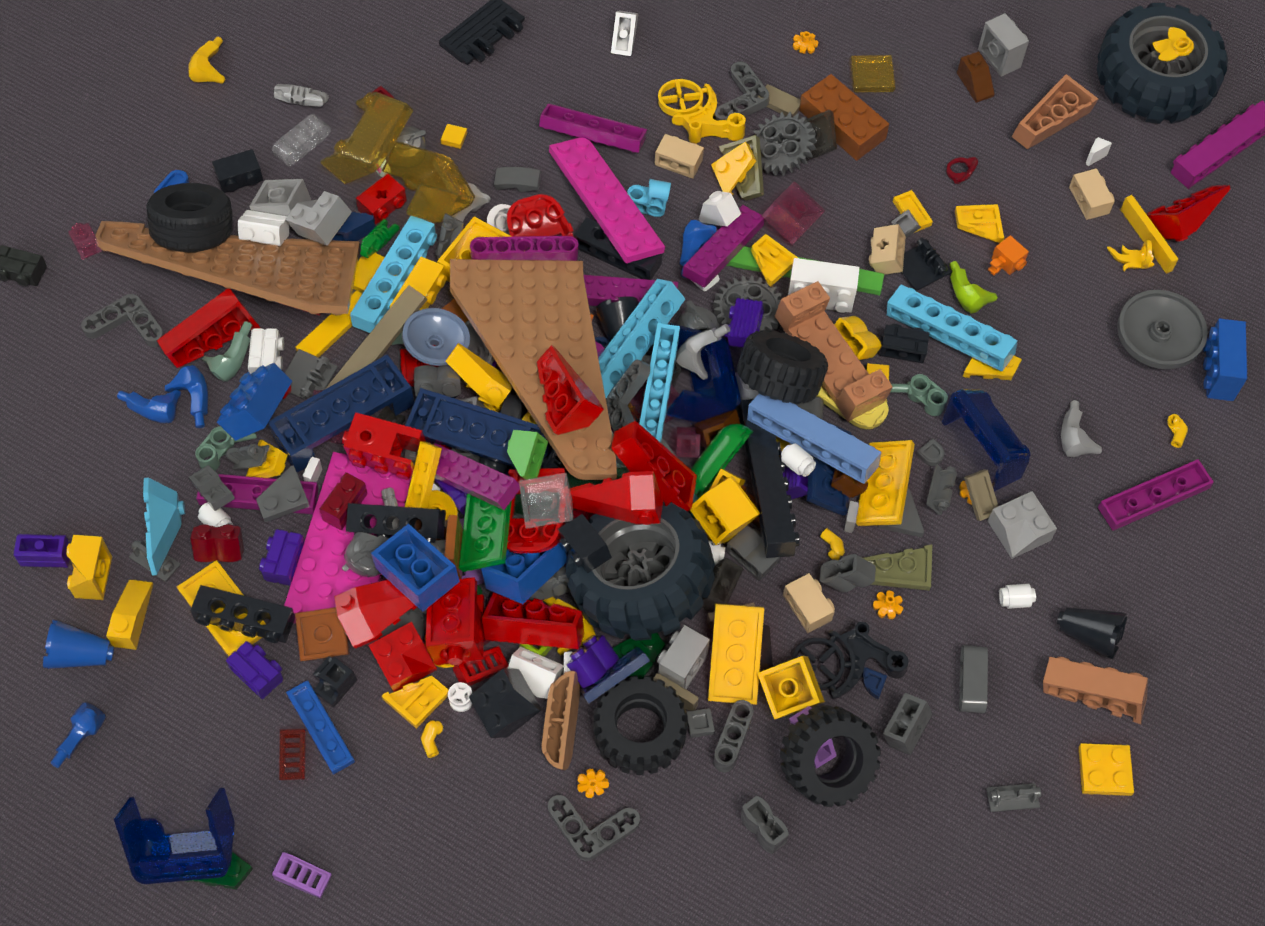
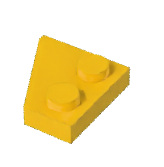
[711,142,756,195]
[955,204,1004,243]
[751,234,798,287]
[963,356,1022,380]
[246,439,288,478]
[382,676,449,729]

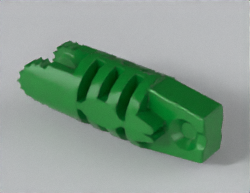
[360,219,400,258]

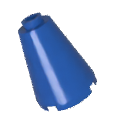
[43,620,114,669]

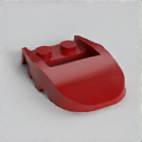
[507,194,574,251]
[507,468,569,553]

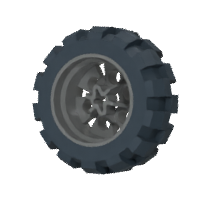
[1096,3,1228,124]
[566,501,715,641]

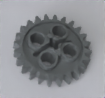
[753,112,817,176]
[713,276,781,332]

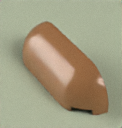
[542,671,580,770]

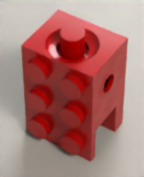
[342,412,426,480]
[426,577,484,665]

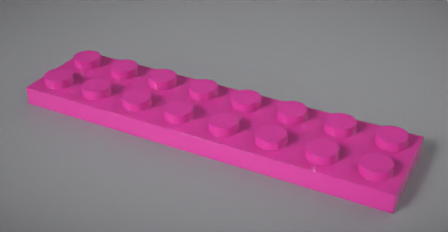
[549,137,665,263]

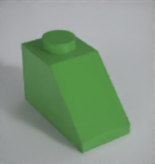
[507,430,548,485]

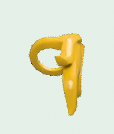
[1107,240,1154,272]

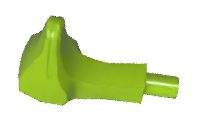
[949,261,998,314]

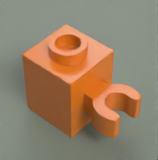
[988,235,1029,275]

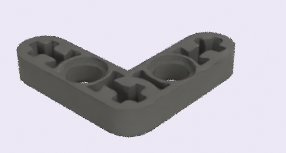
[715,62,770,121]
[81,294,164,347]
[606,360,650,432]
[548,795,640,861]

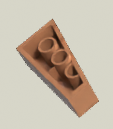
[1012,74,1098,149]
[1043,657,1148,724]

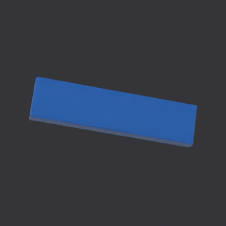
[286,680,355,775]

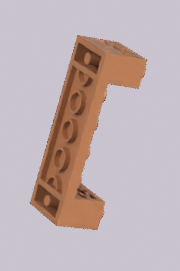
[775,281,893,422]

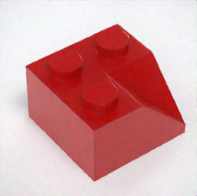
[368,621,437,692]

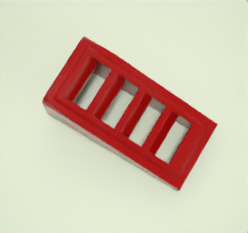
[453,646,509,686]

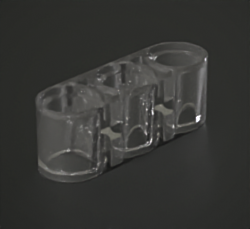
[272,114,331,166]

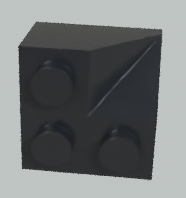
[469,669,542,738]

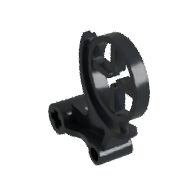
[792,622,909,700]

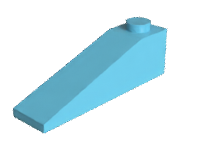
[143,477,186,576]

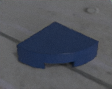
[862,667,887,699]

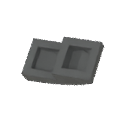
[494,167,542,192]
[189,465,235,511]

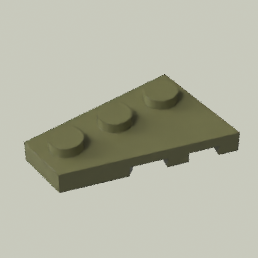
[719,135,764,201]
[863,544,932,591]

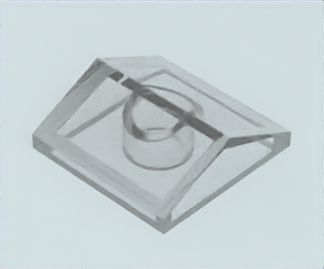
[519,473,573,529]

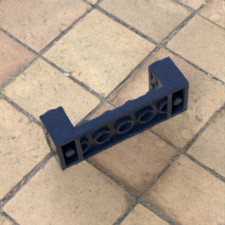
[268,354,414,473]
[405,388,552,469]

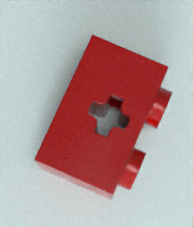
[356,174,407,225]

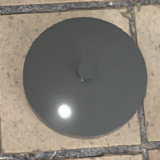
[1117,290,1208,369]

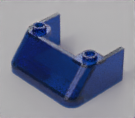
[653,323,741,422]
[942,389,1030,492]
[114,788,235,884]

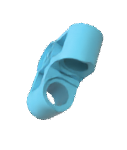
[627,179,671,217]

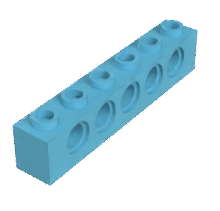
[350,215,437,333]
[598,279,685,398]
[887,284,1018,372]
[639,323,680,443]

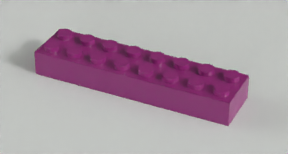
[539,103,647,153]
[682,205,765,288]
[583,275,678,306]
[434,443,521,510]
[1098,459,1214,531]
[196,474,319,514]

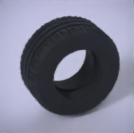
[146,183,233,252]

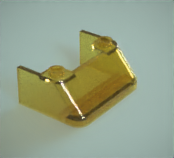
[320,92,413,184]
[382,141,475,224]

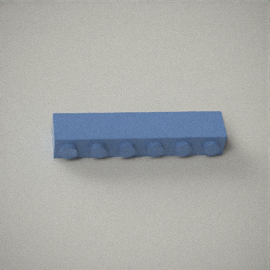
[747,394,881,484]

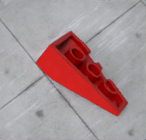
[1147,185,1230,241]
[537,345,604,435]
[565,471,663,525]
[334,580,417,649]

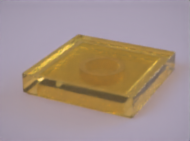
[850,55,895,92]

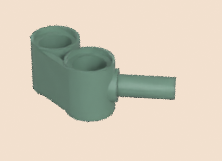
[890,374,948,416]
[195,426,257,471]

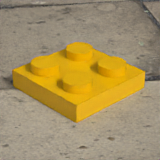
[1079,743,1134,796]

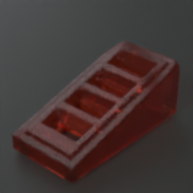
[279,729,306,780]

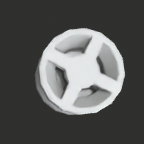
[448,682,473,712]

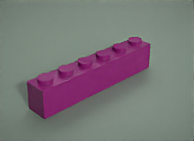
[1171,100,1265,189]

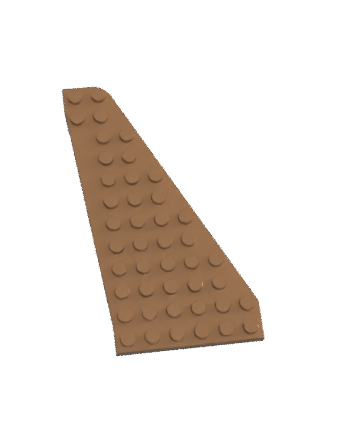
[96,221,360,315]
[450,259,617,480]

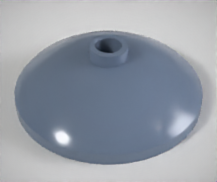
[402,308,470,366]

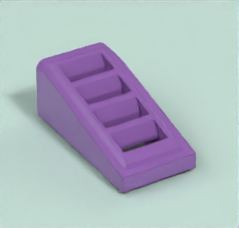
[272,852,332,898]

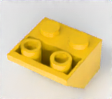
[690,476,760,545]

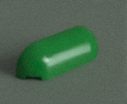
[691,424,753,499]

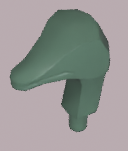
[202,321,252,382]

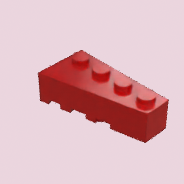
[157,288,261,368]
[611,420,697,511]
[482,592,585,649]

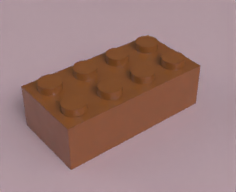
[799,74,889,161]

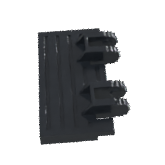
[439,0,525,65]

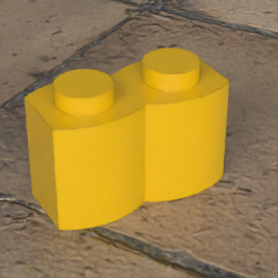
[834,316,882,360]

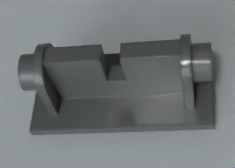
[435,213,464,259]
[226,444,270,470]
[926,464,957,515]
[129,540,181,582]
[986,783,1041,812]

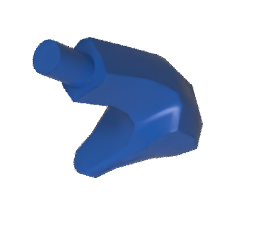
[680,220,717,278]
[164,365,208,428]
[117,389,181,423]
[50,702,106,768]

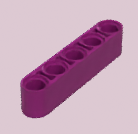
[470,236,578,261]

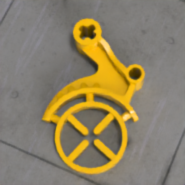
[658,79,746,144]

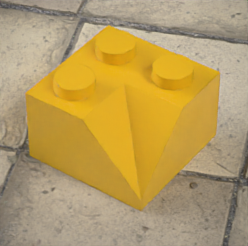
[67,535,112,600]
[757,656,825,720]

